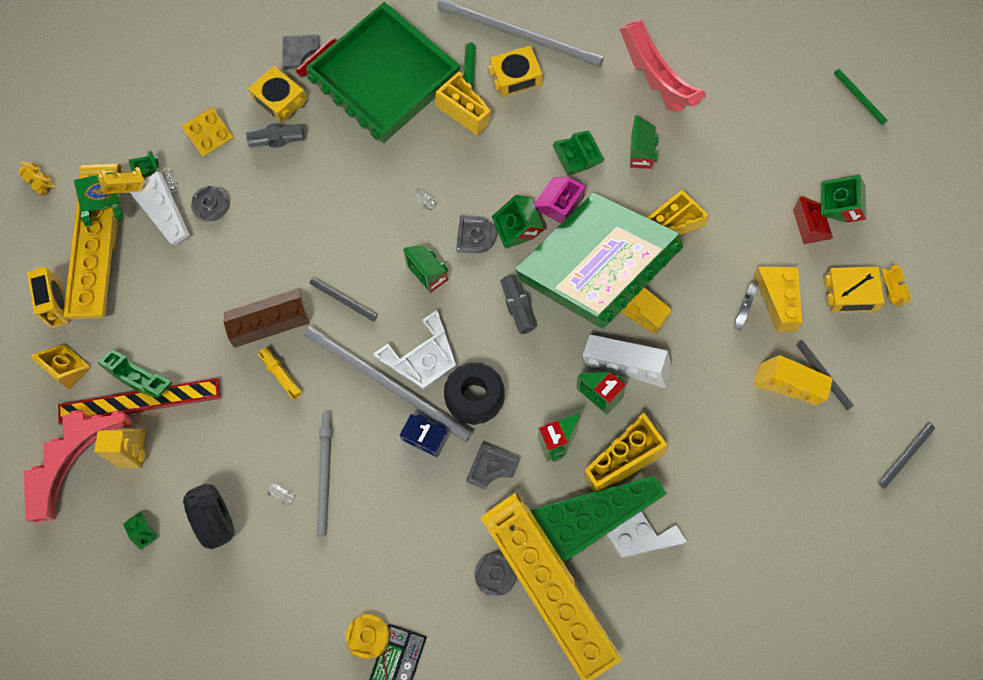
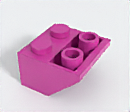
[534,177,586,224]

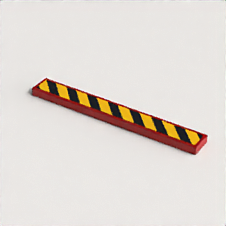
[58,378,221,425]

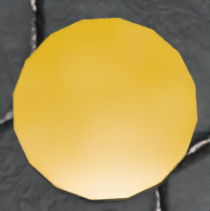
[345,614,390,660]

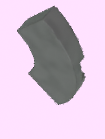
[734,280,759,331]

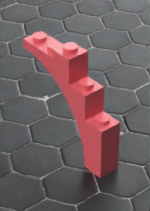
[619,20,706,112]
[23,411,132,523]

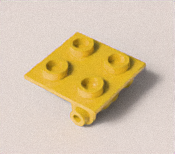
[181,107,234,157]

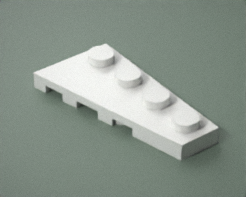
[130,171,190,245]

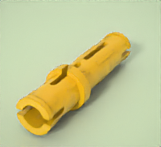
[257,347,302,400]

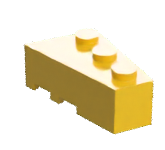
[435,71,490,136]
[647,190,709,235]
[753,267,802,332]
[621,288,671,335]
[753,355,833,405]
[94,428,147,468]

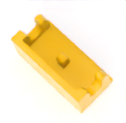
[98,168,145,195]

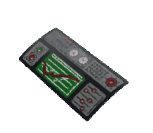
[369,624,427,680]

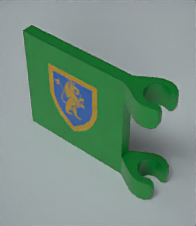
[74,172,123,227]

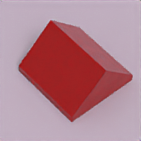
[793,196,833,244]

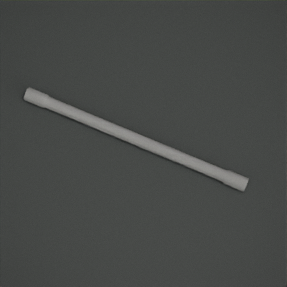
[437,0,604,67]
[304,326,473,442]

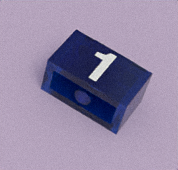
[399,414,449,458]

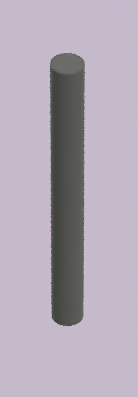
[309,277,377,322]
[796,341,854,410]
[878,423,935,489]

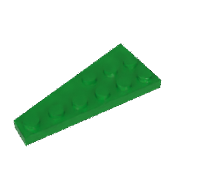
[530,475,667,563]

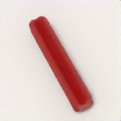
[296,37,337,78]

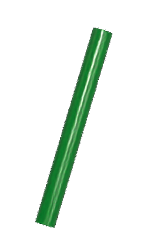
[834,69,888,125]

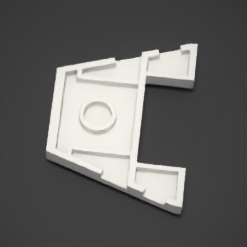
[373,310,456,390]
[607,472,687,558]

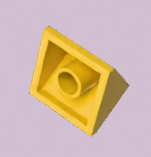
[31,344,91,390]

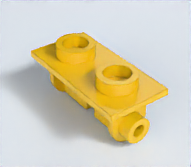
[19,161,55,196]
[881,264,912,307]

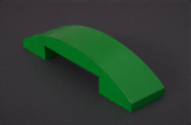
[98,349,172,398]

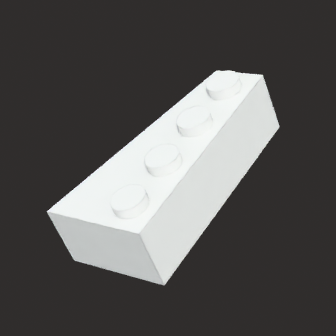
[583,334,672,389]

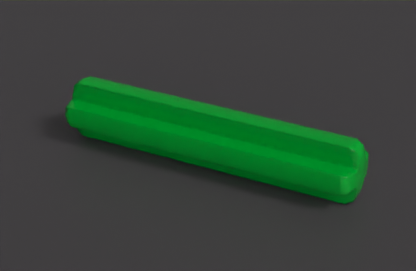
[463,42,476,90]

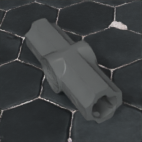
[246,123,304,148]
[500,275,535,334]

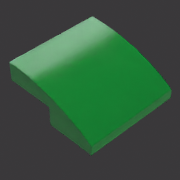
[553,130,604,175]

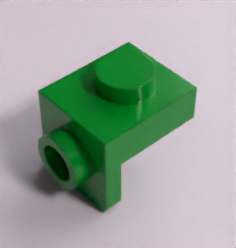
[129,151,159,177]
[123,511,158,550]

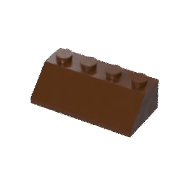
[223,288,309,348]

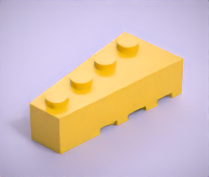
[584,412,667,492]

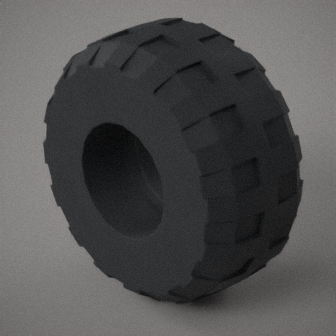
[444,362,505,425]
[183,484,235,549]

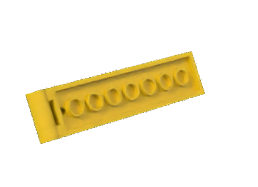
[63,163,122,320]
[481,492,623,680]

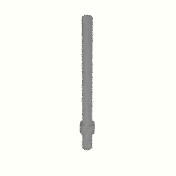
[317,413,332,537]

